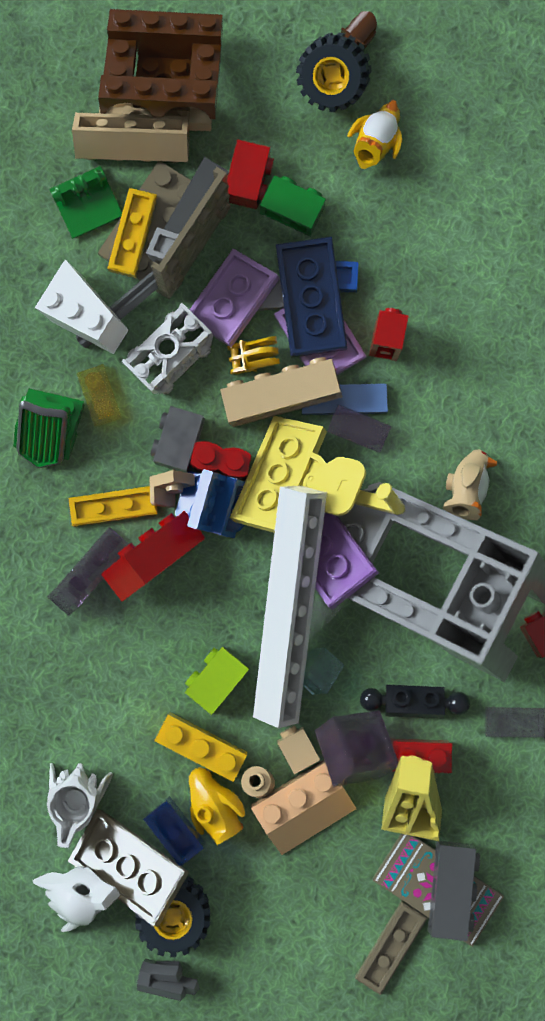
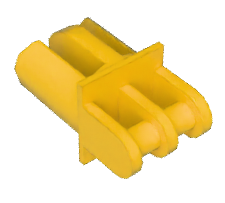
[227,336,280,374]

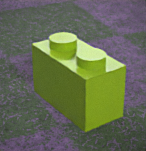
[184,647,250,715]

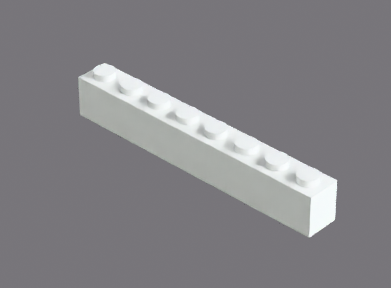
[253,486,327,728]

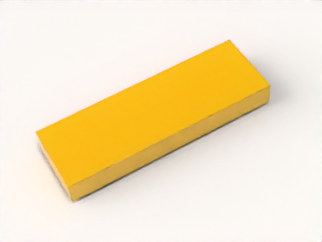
[107,188,158,278]
[68,486,158,527]

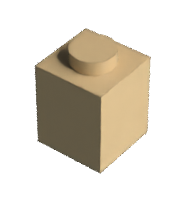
[277,725,320,774]

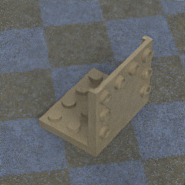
[98,161,231,300]

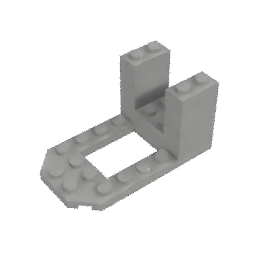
[338,482,545,682]

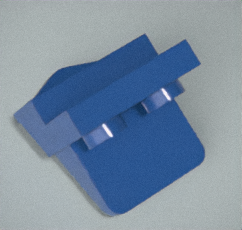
[175,469,245,539]

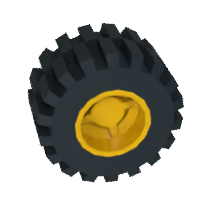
[296,32,372,112]
[135,876,210,958]

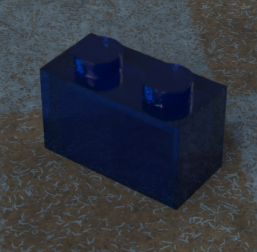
[143,796,206,866]

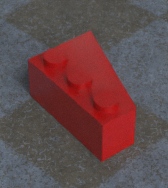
[101,511,205,602]

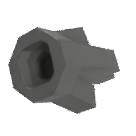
[137,959,200,1001]

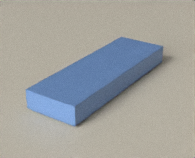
[302,384,388,415]

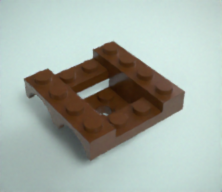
[98,9,223,119]

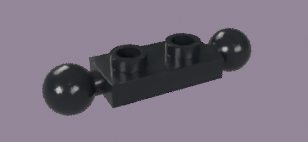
[360,685,470,719]

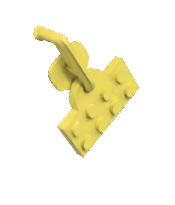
[230,416,405,533]

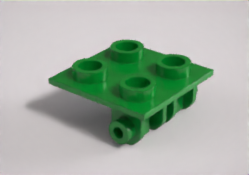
[50,166,122,239]

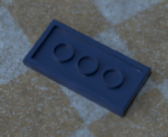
[276,237,347,358]

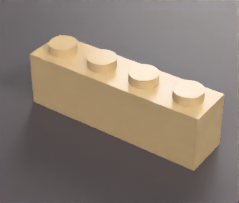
[72,113,190,163]
[220,357,343,427]

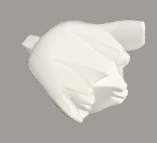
[47,763,113,848]
[33,866,120,932]

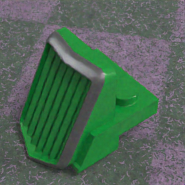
[13,388,84,468]

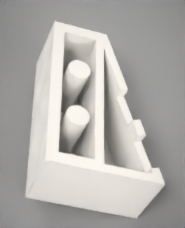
[35,260,128,354]

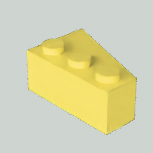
[381,756,442,841]

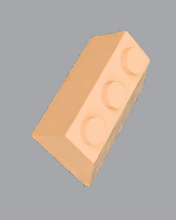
[251,758,357,855]

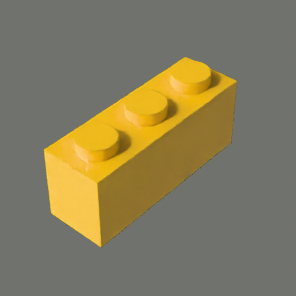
[154,712,248,782]

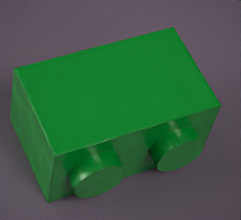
[260,175,326,237]

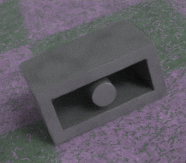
[150,406,205,473]

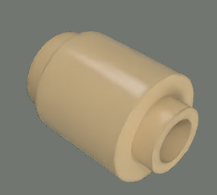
[241,766,275,799]

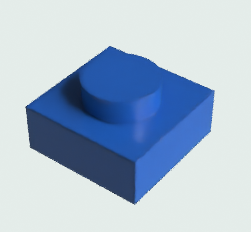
[335,261,359,293]

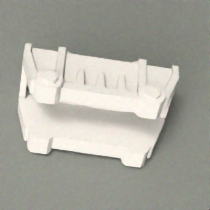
[122,303,213,395]

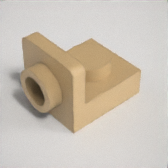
[150,470,195,508]

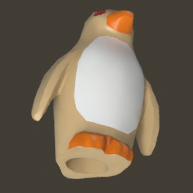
[443,449,497,520]

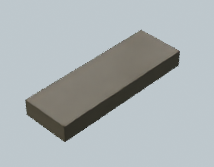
[355,900,427,995]

